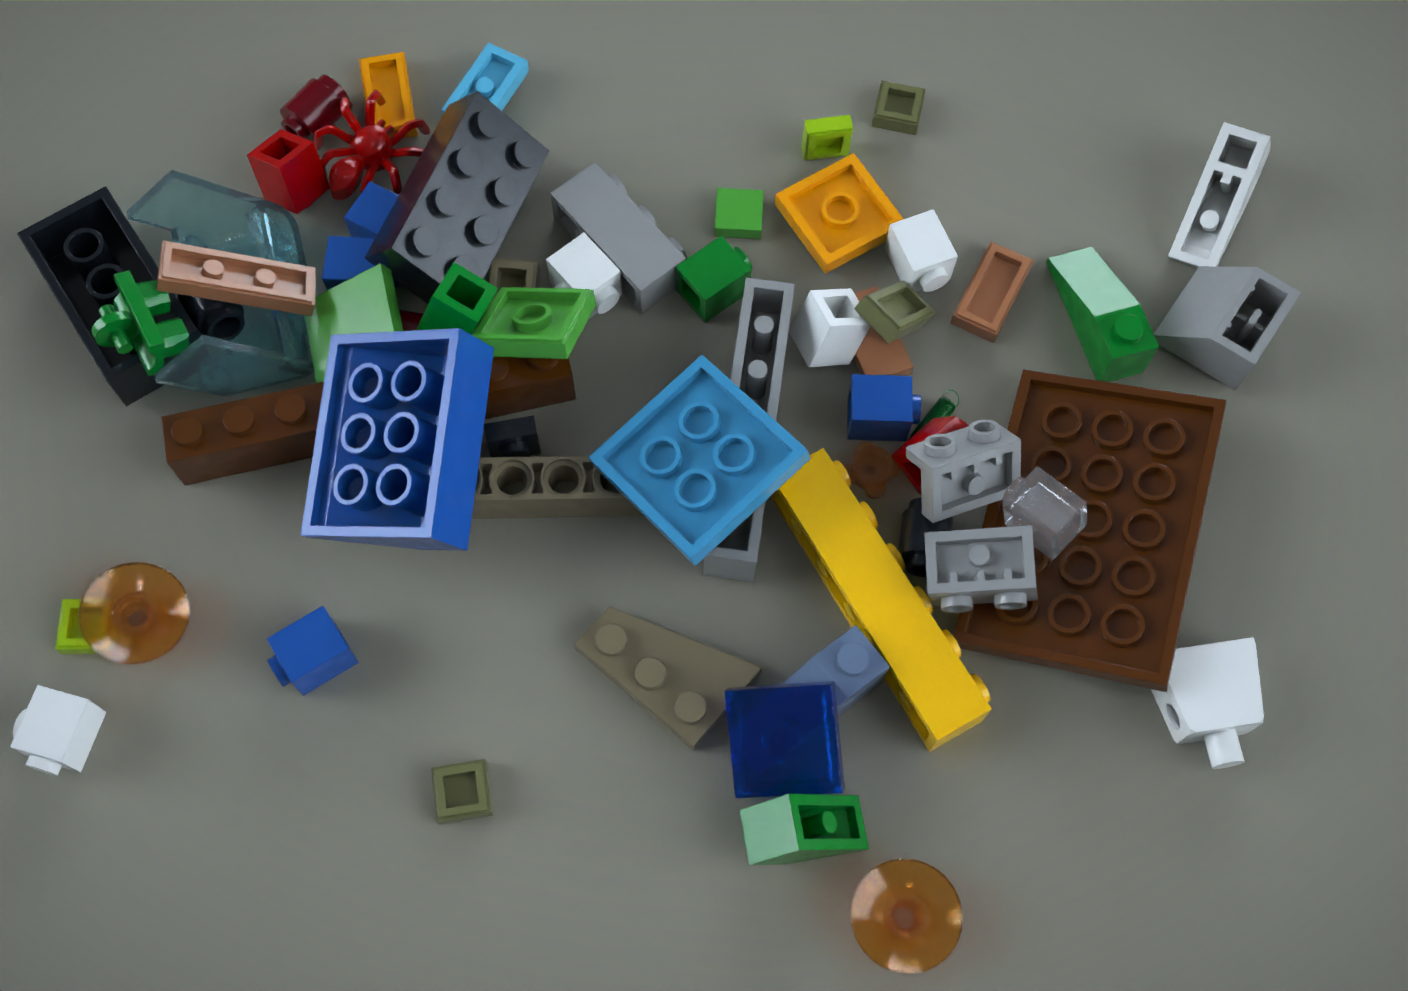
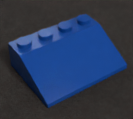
[300,328,494,551]

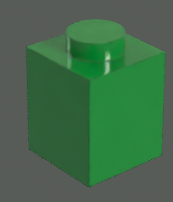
[676,235,752,323]
[417,262,498,335]

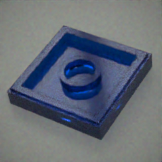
[724,681,845,798]

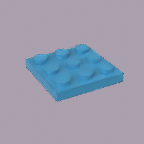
[588,355,811,566]

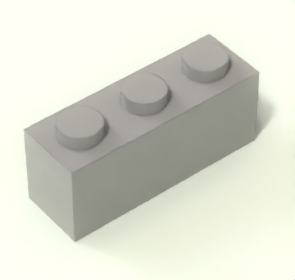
[550,162,687,314]

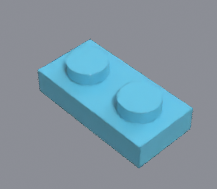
[441,43,529,115]

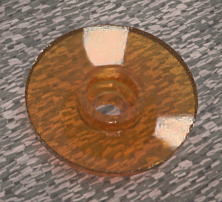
[78,562,190,665]
[850,858,963,974]

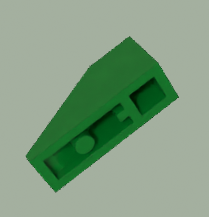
[1046,247,1159,382]

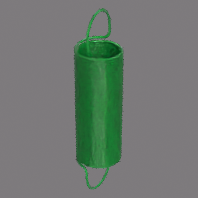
[906,390,959,442]

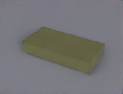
[854,281,936,344]

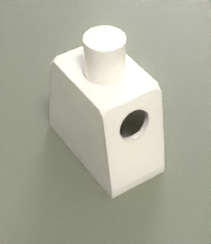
[1151,637,1264,769]

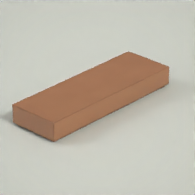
[156,240,316,316]

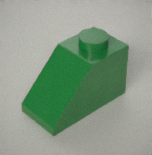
[740,794,869,865]

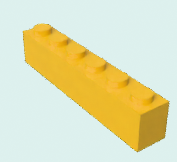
[770,448,992,752]

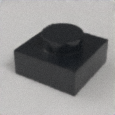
[484,415,541,457]

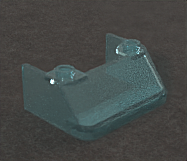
[127,170,314,396]

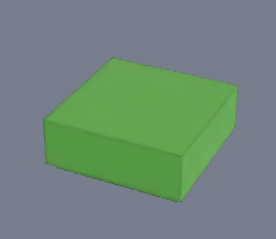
[714,188,764,239]

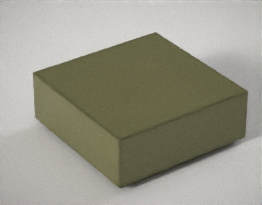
[871,80,926,135]
[431,759,493,825]

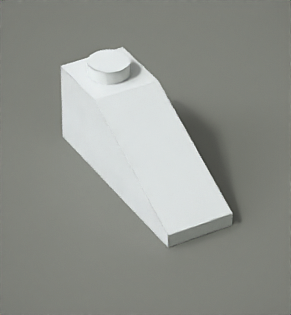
[1168,122,1271,268]

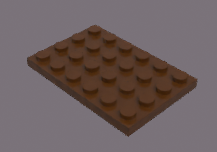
[954,369,1226,692]

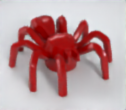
[314,89,430,200]

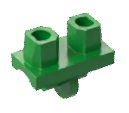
[91,270,189,376]

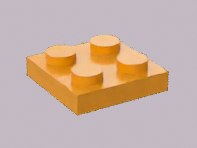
[774,153,904,274]

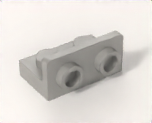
[906,420,1021,523]
[924,525,1038,613]

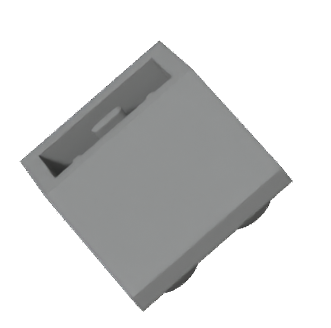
[1154,266,1301,390]

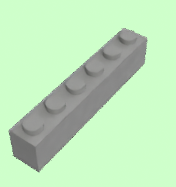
[703,277,795,582]

